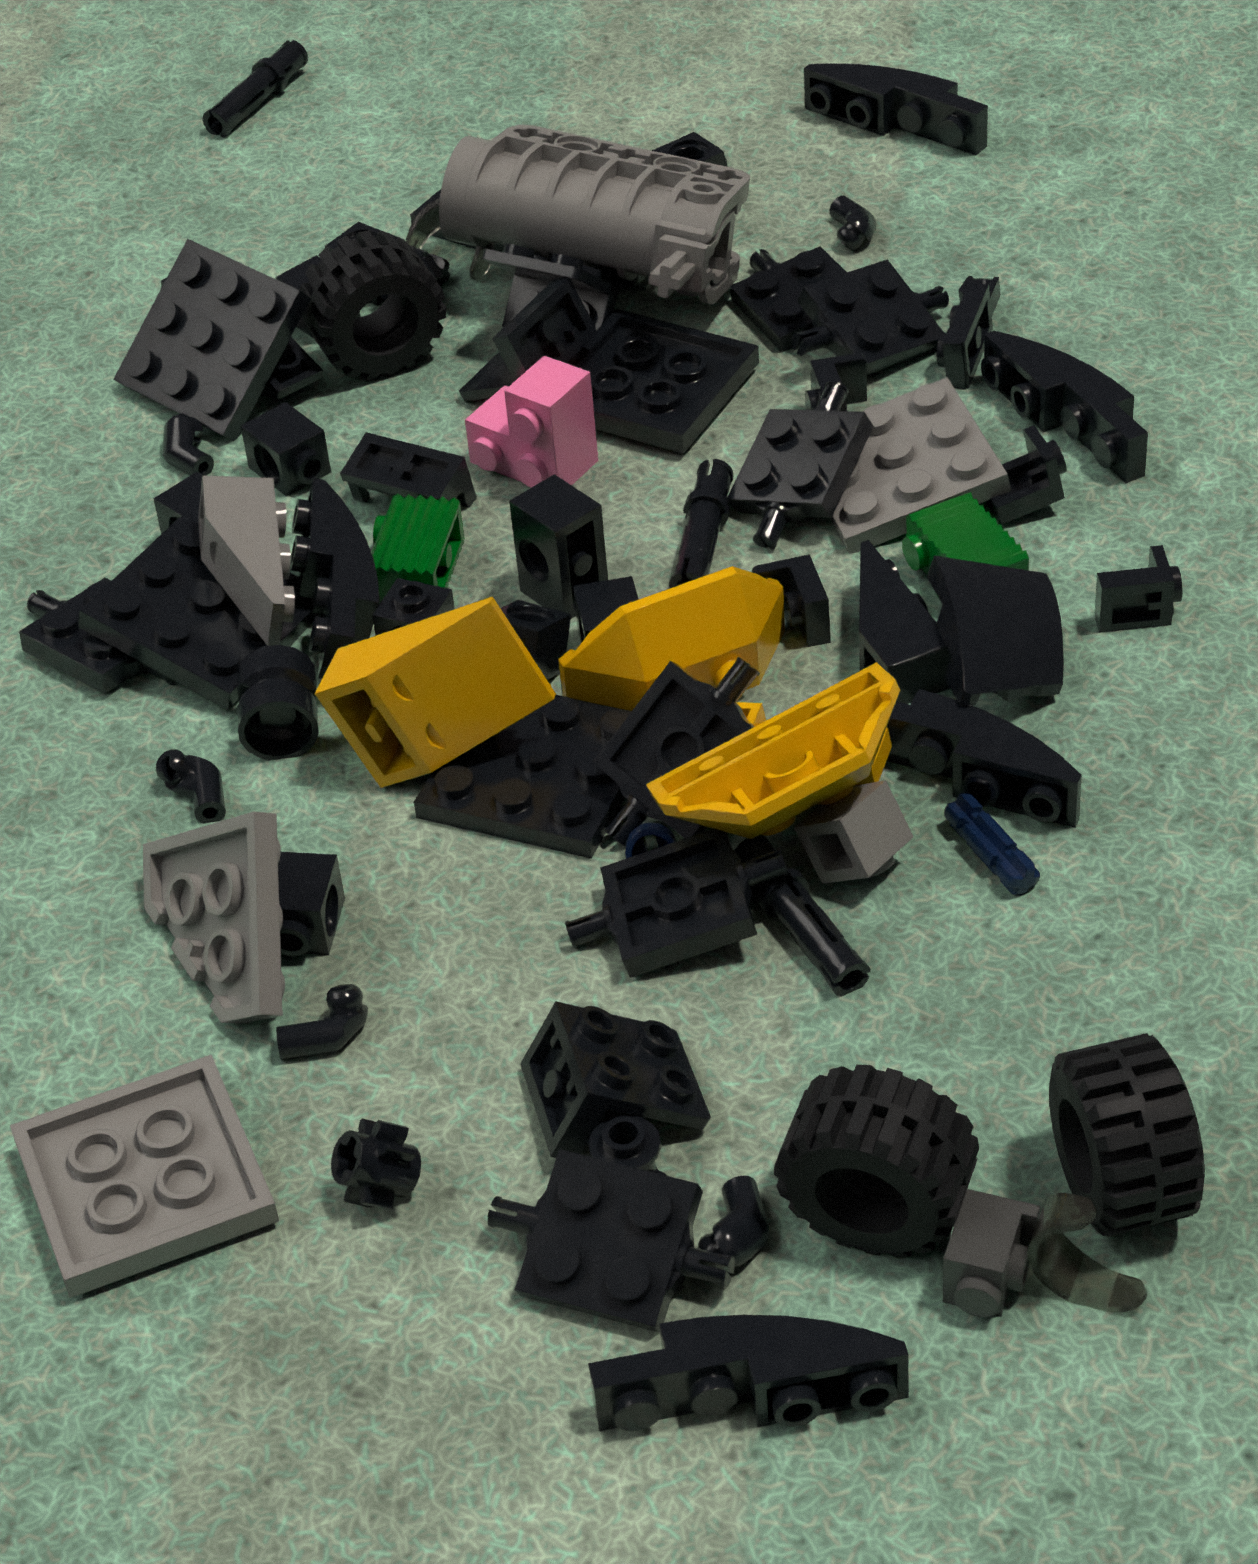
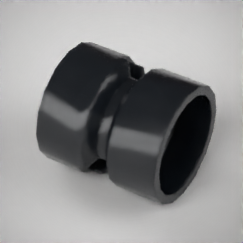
[237,645,319,760]

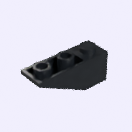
[859,540,951,704]

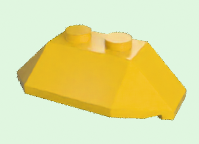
[558,566,785,711]
[646,662,900,839]

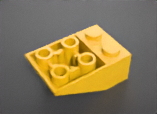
[314,596,556,788]

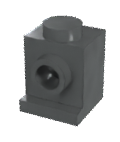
[943,1189,1040,1317]

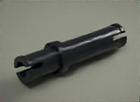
[202,40,308,137]
[669,459,734,588]
[734,835,871,997]

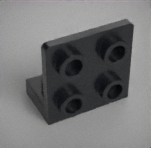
[482,243,619,330]
[459,277,598,401]
[520,1001,711,1158]

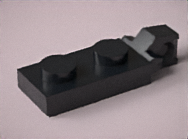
[937,276,1001,390]

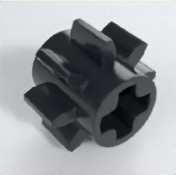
[331,1119,421,1210]

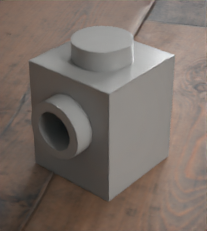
[794,780,913,884]

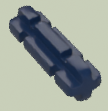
[944,793,1040,896]

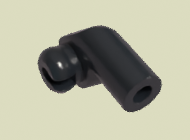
[829,195,876,251]
[162,413,214,476]
[155,749,226,824]
[276,984,368,1060]
[698,1176,770,1266]

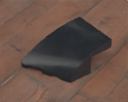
[927,555,1064,706]

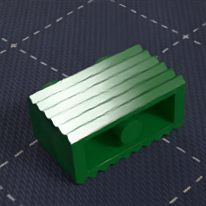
[902,492,1029,600]
[371,493,465,604]

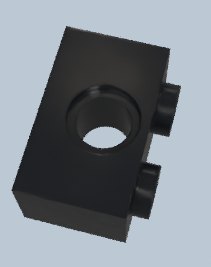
[509,474,608,619]

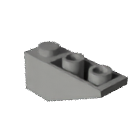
[198,476,295,646]

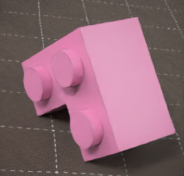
[465,356,598,488]

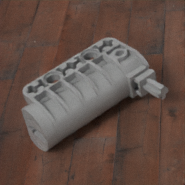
[439,125,750,304]

